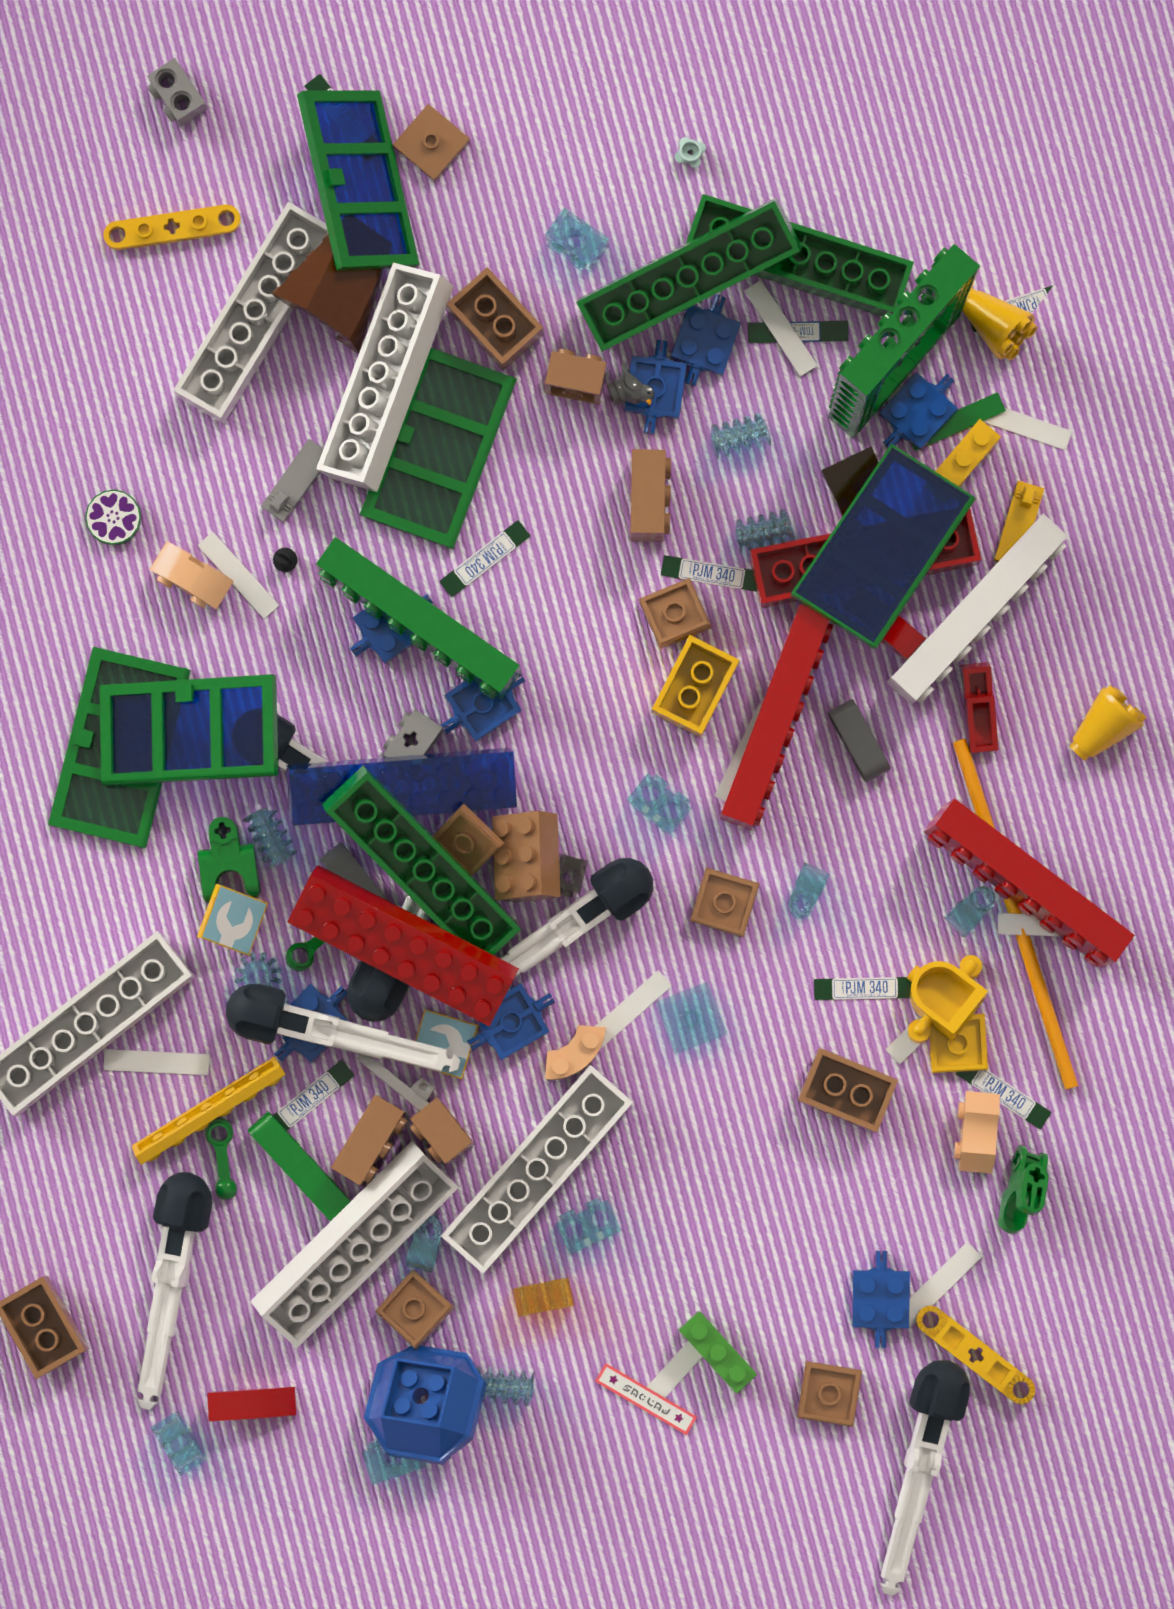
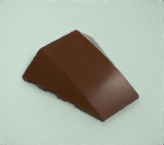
[271,215,391,353]

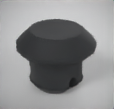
[273,548,298,572]

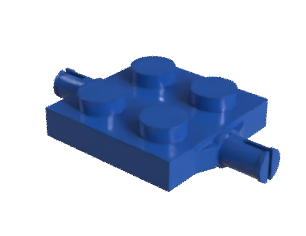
[670,294,741,387]
[624,340,687,435]
[879,372,958,451]
[350,594,433,664]
[440,673,526,742]
[467,983,555,1060]
[274,984,349,1064]
[852,1251,910,1348]

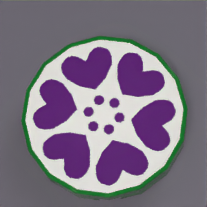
[85,490,141,545]

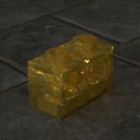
[513,1277,574,1317]

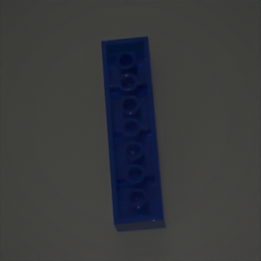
[286,748,517,826]

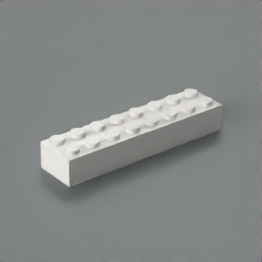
[173,202,328,424]
[316,263,454,492]
[887,513,1068,705]
[0,931,195,1116]
[441,1065,633,1274]
[251,1141,459,1348]

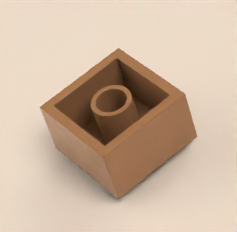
[545,349,607,405]

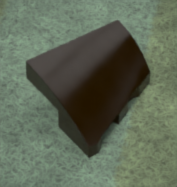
[821,446,879,517]

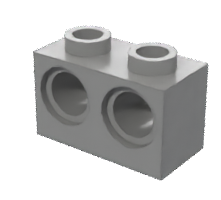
[147,58,208,128]

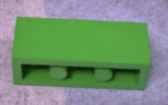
[678,1310,757,1394]

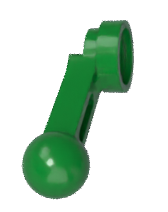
[285,937,325,972]
[205,1117,237,1200]

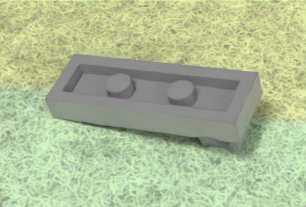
[261,439,323,523]
[356,1054,435,1111]

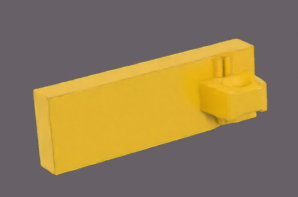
[994,481,1045,562]

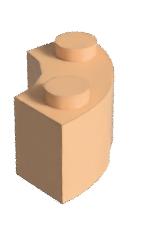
[149,542,234,610]
[545,1025,606,1080]
[954,1091,1000,1174]

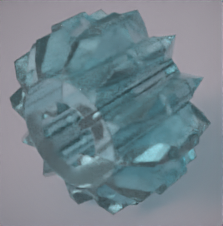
[235,952,282,988]

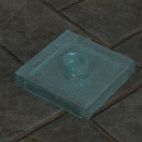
[655,982,728,1055]

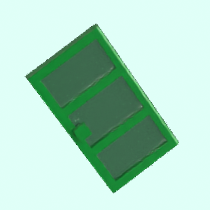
[360,348,517,549]
[48,647,191,849]

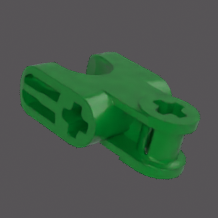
[198,817,261,904]
[998,1145,1049,1234]

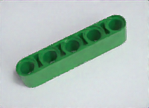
[247,1111,351,1222]

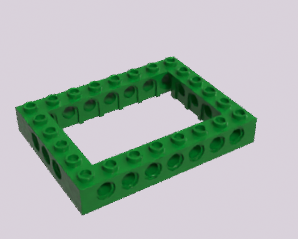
[828,244,980,439]

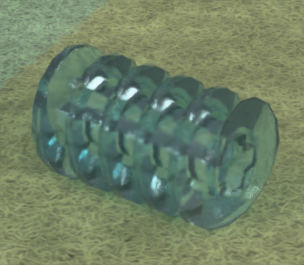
[710,413,771,460]
[734,509,795,555]
[243,807,297,870]
[478,1366,535,1406]

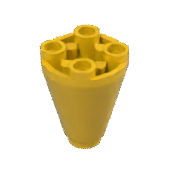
[963,288,1038,361]
[1069,685,1147,761]

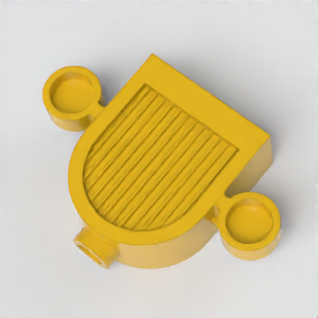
[907,955,988,1044]

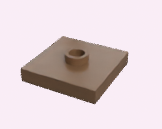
[393,104,470,182]
[638,578,712,650]
[433,804,504,876]
[690,867,760,937]
[375,1269,455,1350]
[797,1361,862,1427]

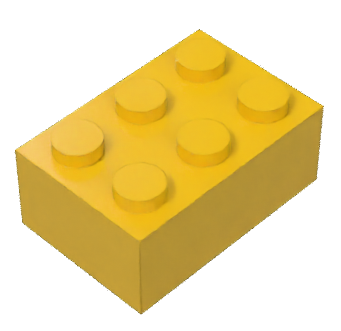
[651,635,740,738]

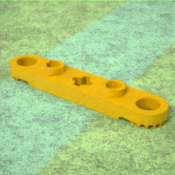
[103,204,241,250]
[916,1305,1035,1404]

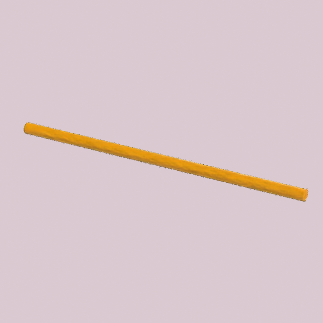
[953,739,1079,1090]

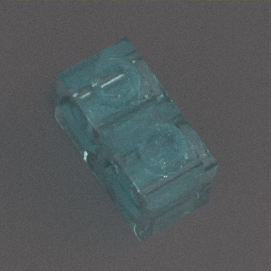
[627,773,692,836]
[556,1197,621,1254]
[151,1411,208,1476]

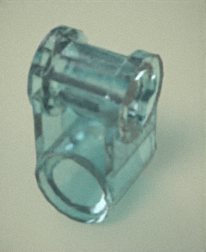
[788,863,830,919]
[944,886,996,938]
[405,1216,443,1273]

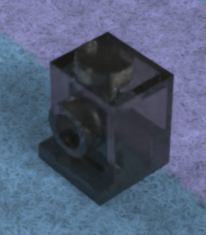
[559,854,588,898]

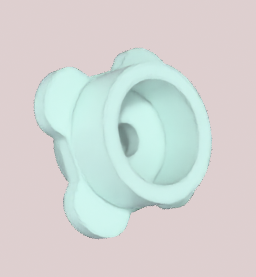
[675,137,706,168]

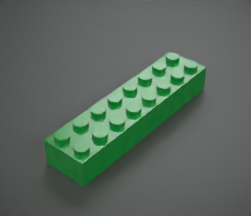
[686,194,914,317]
[576,197,802,352]
[316,537,521,700]
[322,765,521,955]

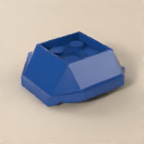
[363,1346,487,1465]

